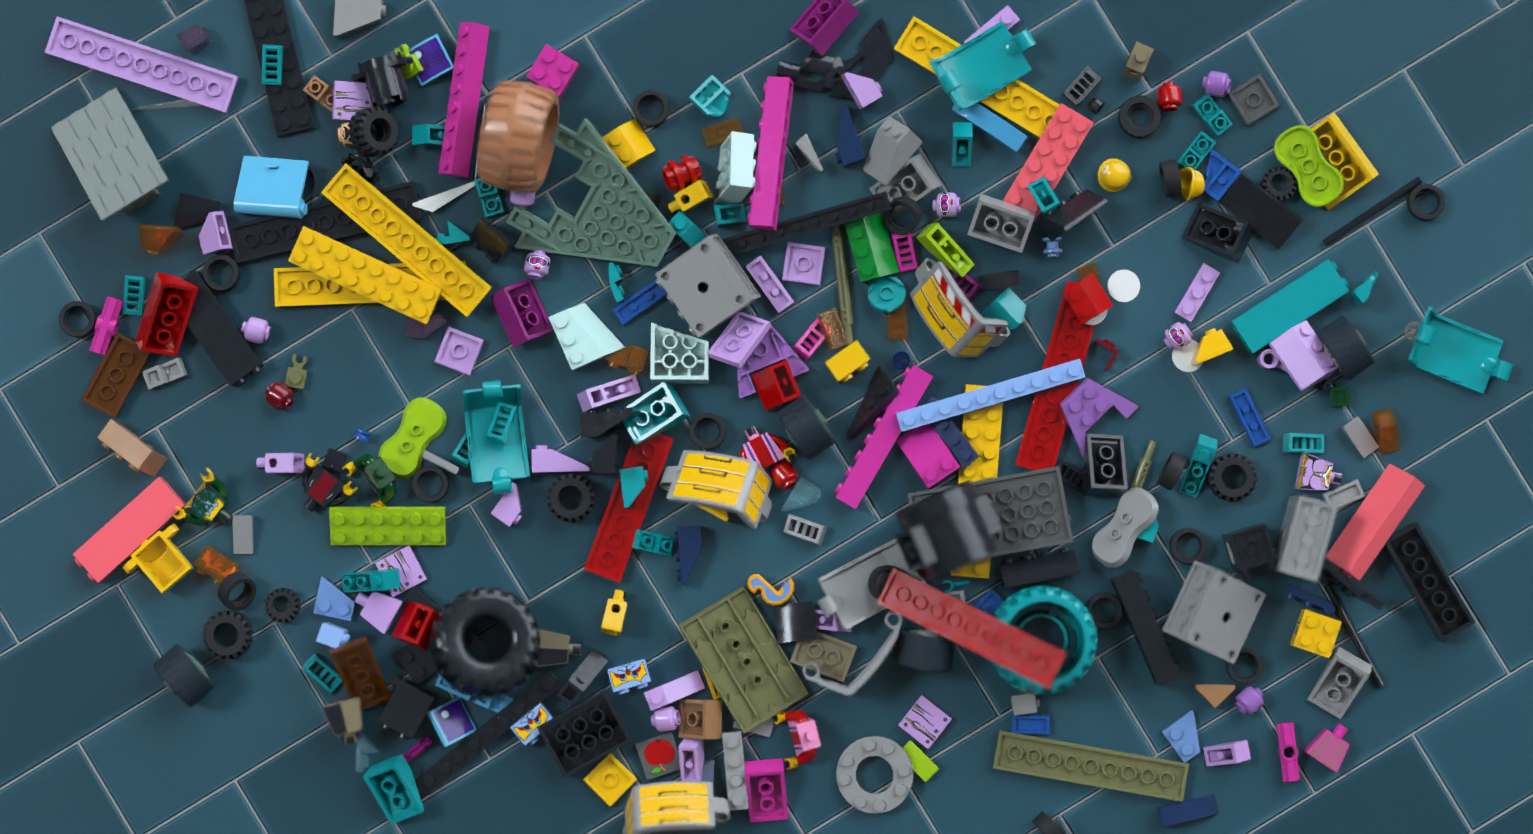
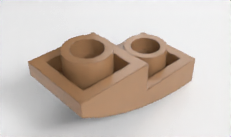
[303,75,333,113]

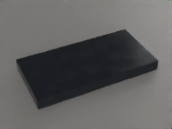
[1219,173,1303,250]

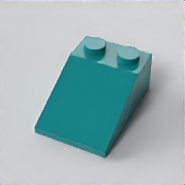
[619,382,690,445]
[363,754,424,825]

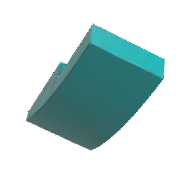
[1192,94,1233,136]
[1177,130,1216,170]
[474,178,505,219]
[609,262,626,304]
[632,529,675,556]

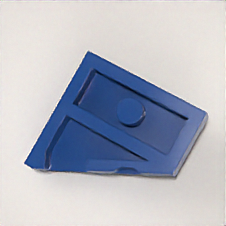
[1203,149,1242,202]

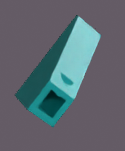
[1178,433,1218,498]
[341,568,401,593]

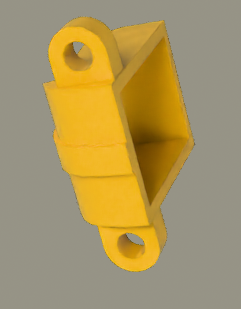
[123,524,194,594]

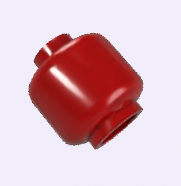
[1157,82,1182,112]
[770,461,798,490]

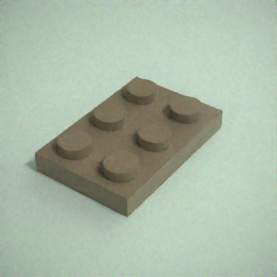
[790,631,857,682]

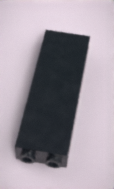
[183,270,264,387]

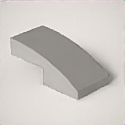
[142,357,187,390]

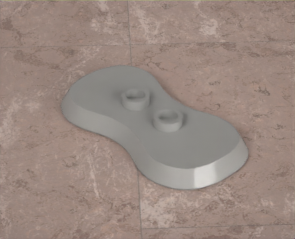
[1091,487,1158,568]

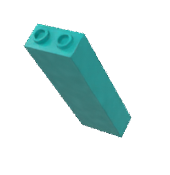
[1230,259,1349,354]

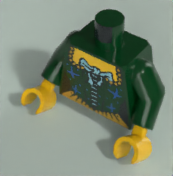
[342,453,397,507]
[171,468,233,526]

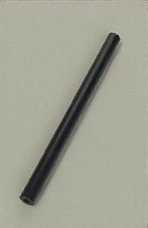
[1323,177,1422,246]
[1323,583,1385,688]

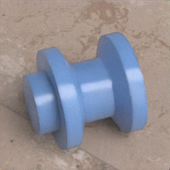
[1043,237,1063,257]

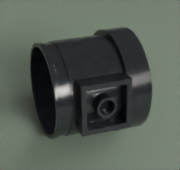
[894,480,1002,580]

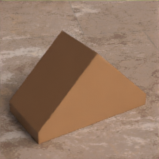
[1194,684,1235,708]

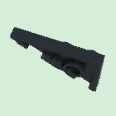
[848,366,900,439]

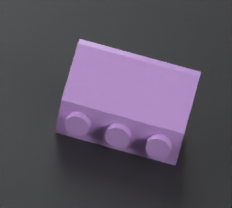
[1269,320,1339,391]

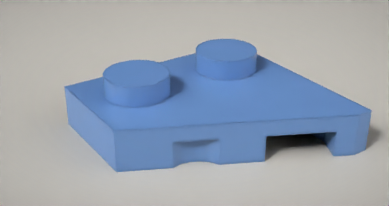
[313,577,356,621]
[1161,710,1200,763]

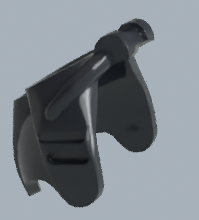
[341,153,380,186]

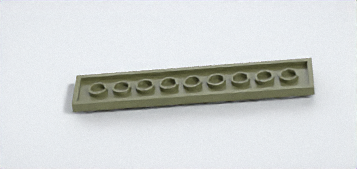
[993,730,1189,802]

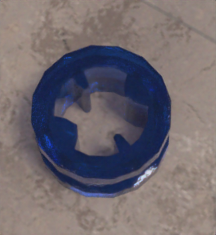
[893,351,910,369]

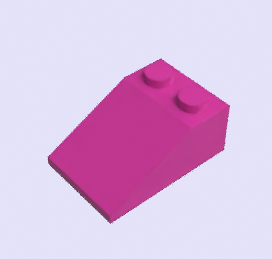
[896,423,960,488]
[745,758,788,823]

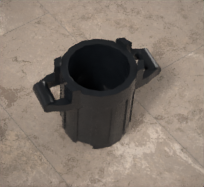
[351,51,413,108]

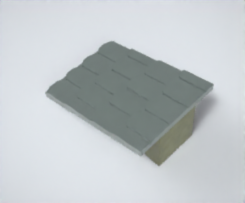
[51,88,169,221]

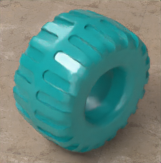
[991,585,1097,696]

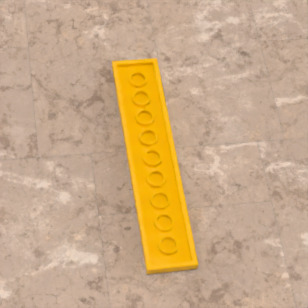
[894,16,1059,138]
[321,163,492,317]
[274,261,466,307]
[950,384,1003,579]

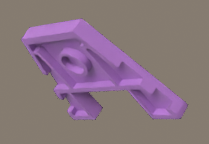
[737,325,809,399]
[1059,378,1138,458]

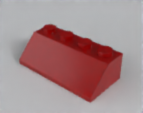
[135,272,198,357]

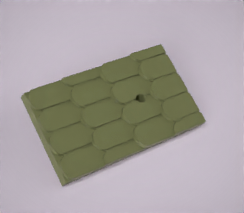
[678,586,809,734]

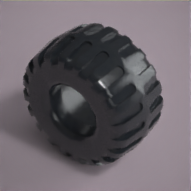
[430,587,540,698]

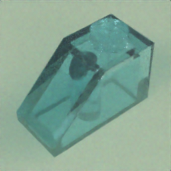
[781,477,822,512]

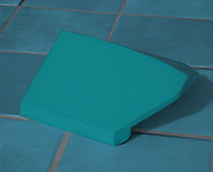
[688,75,731,117]
[981,287,1026,330]

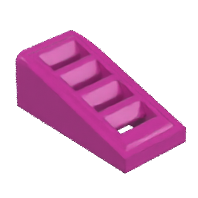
[891,233,918,272]
[792,318,832,361]

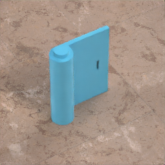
[234,156,309,219]

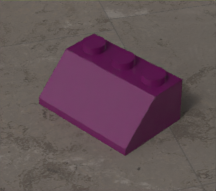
[789,0,859,56]
[490,279,554,348]

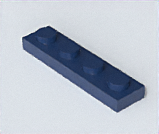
[921,396,980,468]

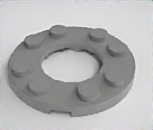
[836,736,914,813]

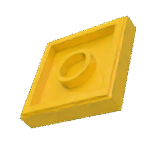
[583,753,637,806]

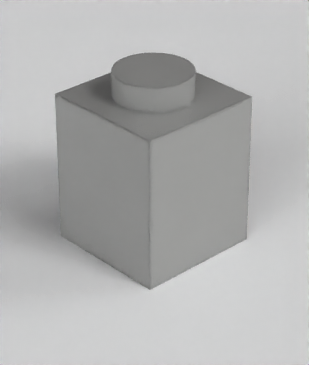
[1010,693,1040,715]

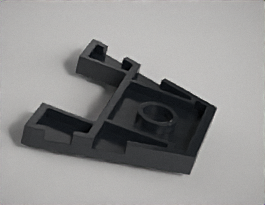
[1321,557,1384,610]

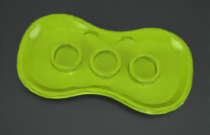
[1274,125,1344,207]
[378,397,447,479]

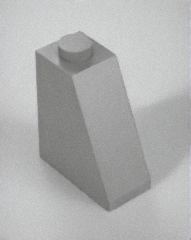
[333,0,386,38]

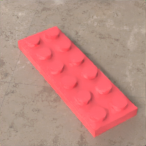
[1003,103,1094,222]

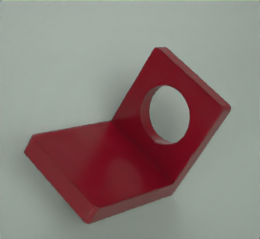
[1094,338,1120,372]

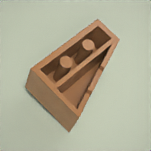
[97,419,168,477]

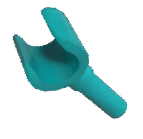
[943,580,970,592]

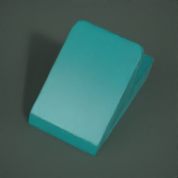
[435,221,472,246]

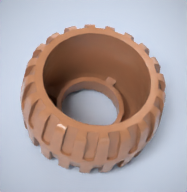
[477,80,559,193]

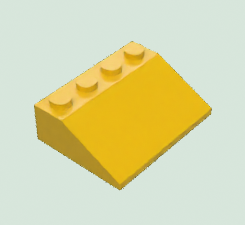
[1311,112,1379,210]

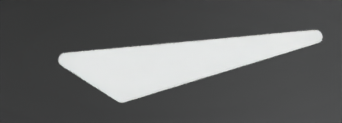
[133,100,203,110]
[412,181,476,212]

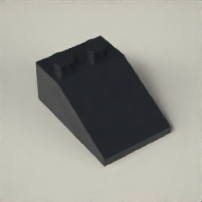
[1182,203,1255,263]
[470,217,515,264]
[1082,434,1128,498]

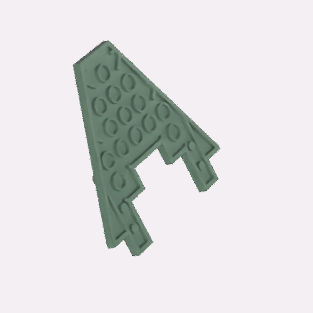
[506,118,676,267]

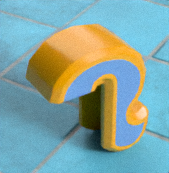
[747,574,794,606]

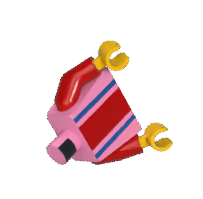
[739,426,797,469]
[774,710,821,770]

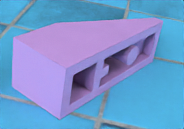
[577,374,641,412]
[531,445,591,473]
[644,670,705,711]

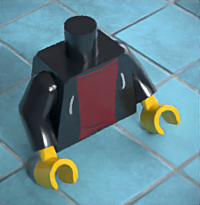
[302,453,358,512]

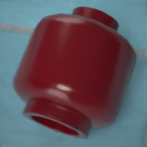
[265,382,294,411]

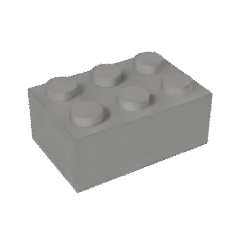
[967,194,1035,253]

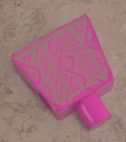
[1304,723,1349,773]

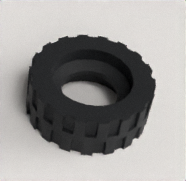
[1118,95,1161,139]

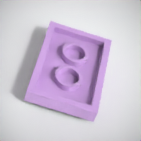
[708,312,771,368]

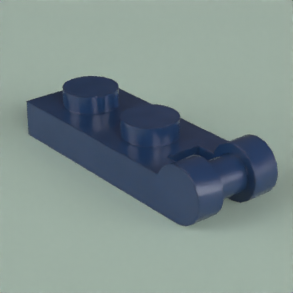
[1282,584,1335,615]

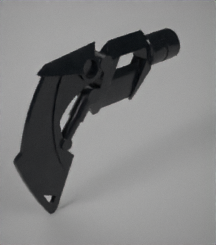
[776,19,893,100]

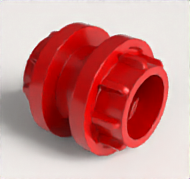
[662,155,703,192]

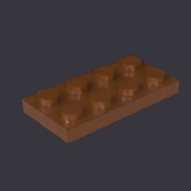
[81,332,151,418]
[330,636,392,710]

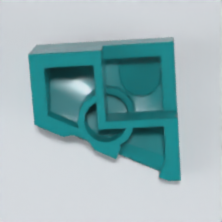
[1350,271,1379,306]

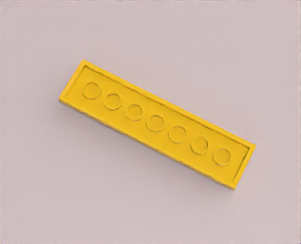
[288,226,443,324]

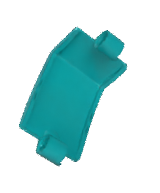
[929,22,1036,111]
[1408,306,1514,394]
[463,380,530,495]

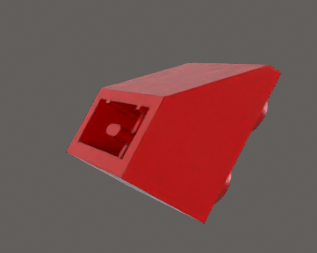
[751,360,801,411]
[391,602,438,651]

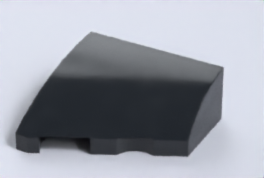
[174,193,220,230]

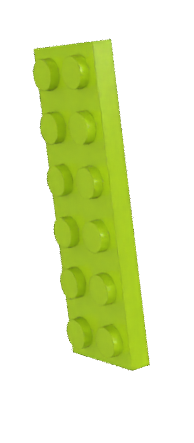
[329,507,446,545]

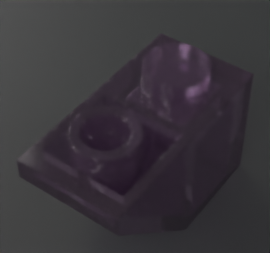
[404,314,448,340]

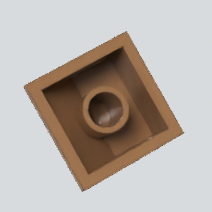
[678,699,722,739]

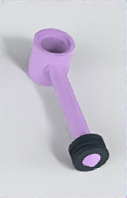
[1257,349,1327,391]

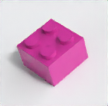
[526,44,580,99]

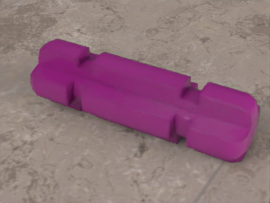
[403,735,434,763]

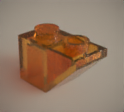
[605,345,650,375]

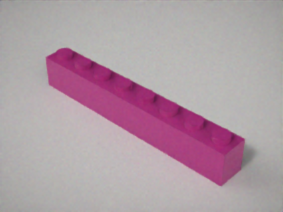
[438,22,490,178]
[747,76,794,231]
[834,365,933,509]

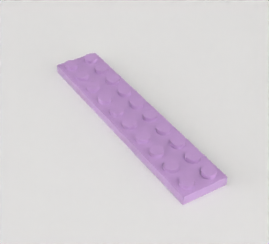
[45,16,239,113]

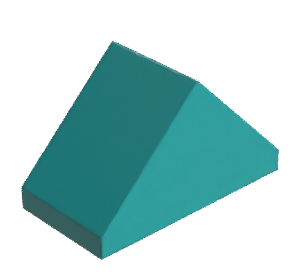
[1027,177,1061,214]
[714,203,747,227]

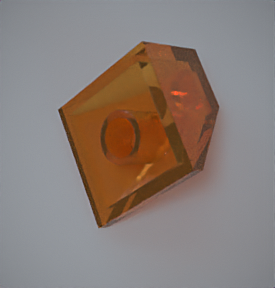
[139,225,184,255]

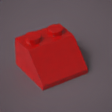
[1060,273,1113,326]

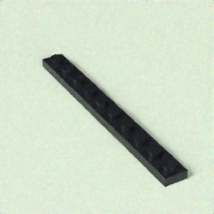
[722,191,892,256]
[415,670,562,799]

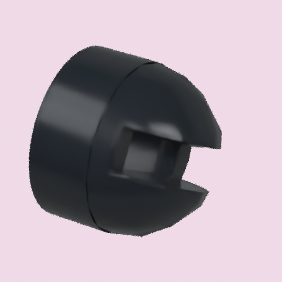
[1088,98,1105,115]

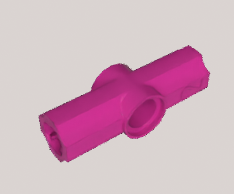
[89,296,123,355]
[1276,722,1300,782]

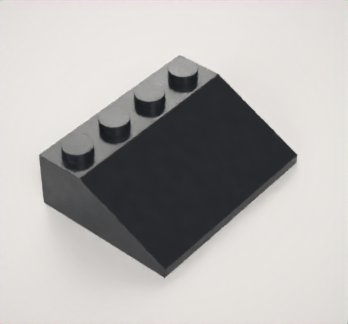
[537,690,633,778]

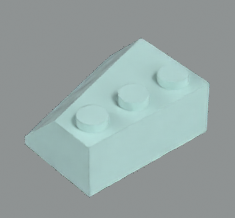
[714,131,756,206]
[549,303,625,371]
[650,323,709,384]

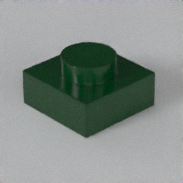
[1329,387,1350,406]

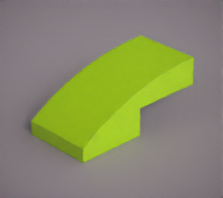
[903,740,939,782]

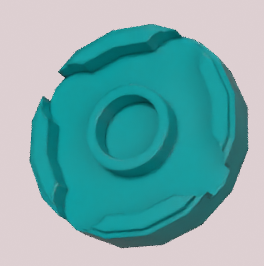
[868,276,906,313]

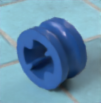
[352,428,372,443]

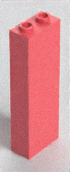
[1325,463,1425,581]
[73,477,186,583]

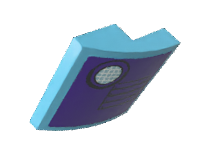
[409,34,454,87]
[427,697,477,747]

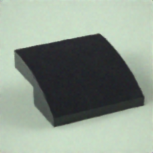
[774,601,817,645]

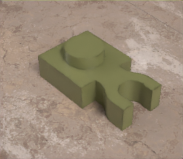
[285,354,308,389]

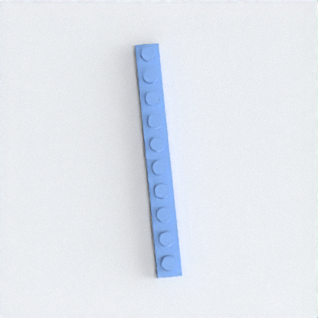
[896,359,1085,432]

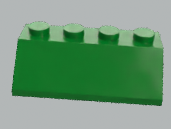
[845,212,899,283]

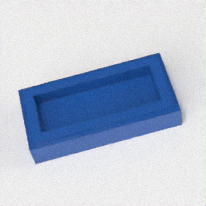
[1011,714,1050,735]

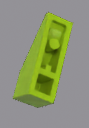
[916,223,975,278]

